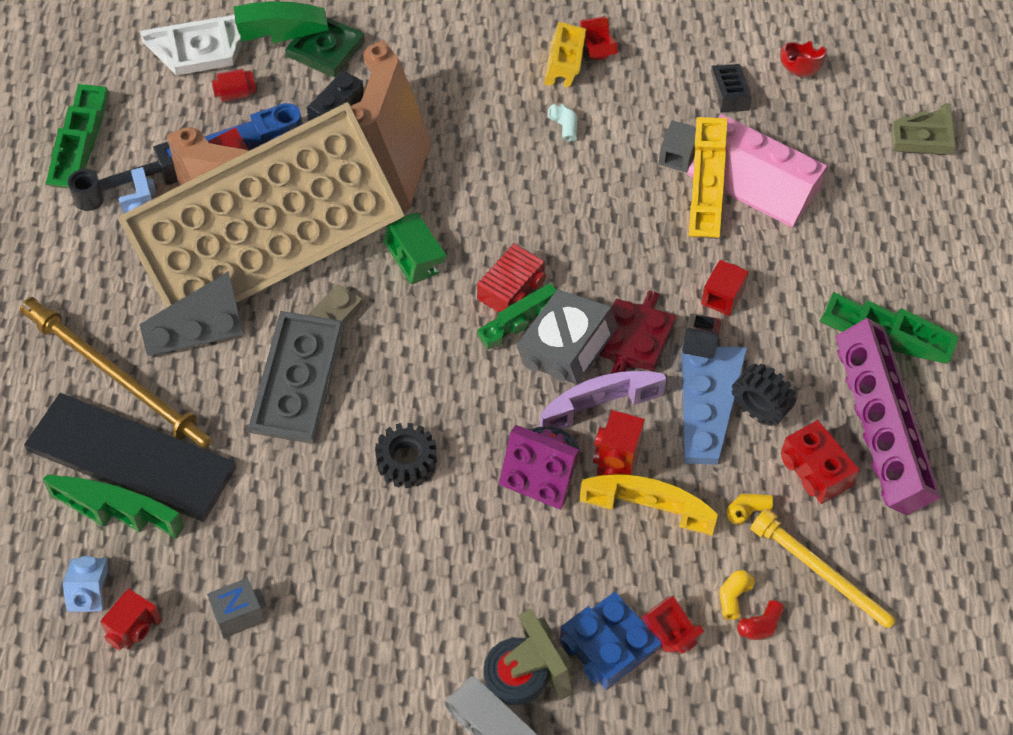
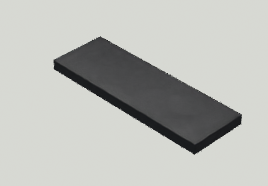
[24,393,237,522]

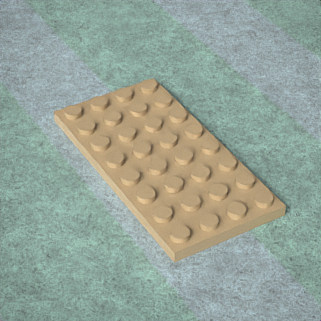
[117,102,405,308]

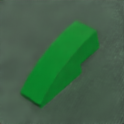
[234,1,329,44]

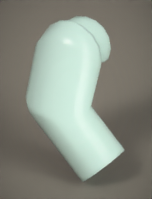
[548,104,577,141]

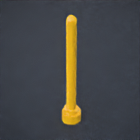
[750,508,895,628]

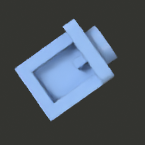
[119,167,157,214]
[62,556,108,612]

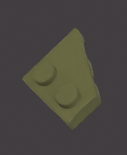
[891,103,955,154]

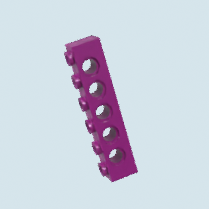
[835,318,941,515]

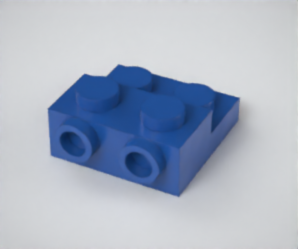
[559,592,662,690]

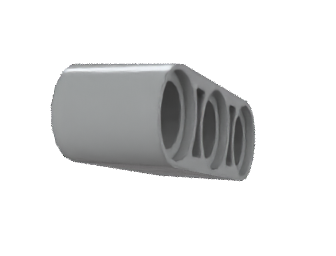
[444,676,537,735]

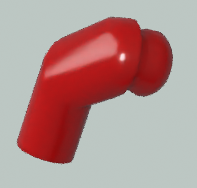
[737,600,785,640]

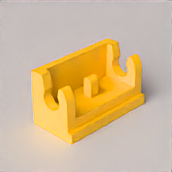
[544,22,586,87]

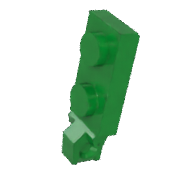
[477,284,557,349]

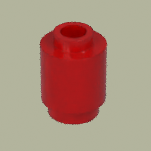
[211,69,256,102]

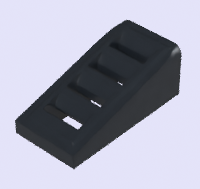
[711,64,752,113]
[682,313,721,359]

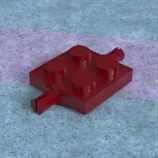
[599,290,676,374]

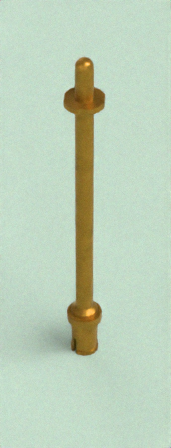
[20,297,212,448]

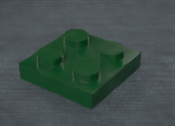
[285,17,365,78]

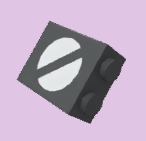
[516,289,618,385]

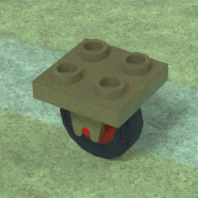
[483,608,574,705]

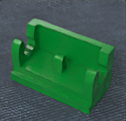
[383,212,447,285]

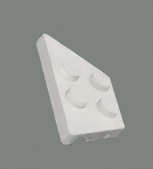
[140,15,243,75]

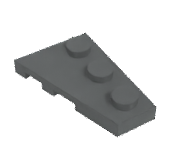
[139,271,243,356]

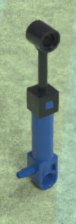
[67,103,302,211]

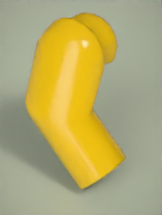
[726,493,773,524]
[719,570,755,620]

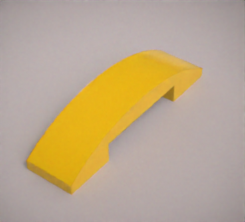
[689,117,727,238]
[579,475,718,536]

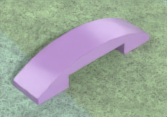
[540,371,666,429]

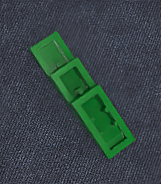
[45,84,109,188]
[819,292,959,364]
[43,474,184,538]

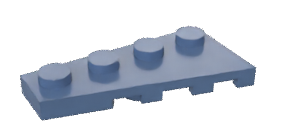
[681,345,747,465]

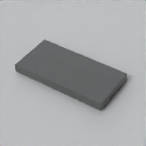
[248,311,345,444]

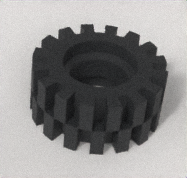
[731,363,797,426]
[375,423,437,488]

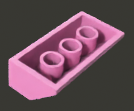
[687,114,827,228]

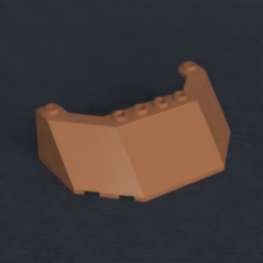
[167,40,432,212]

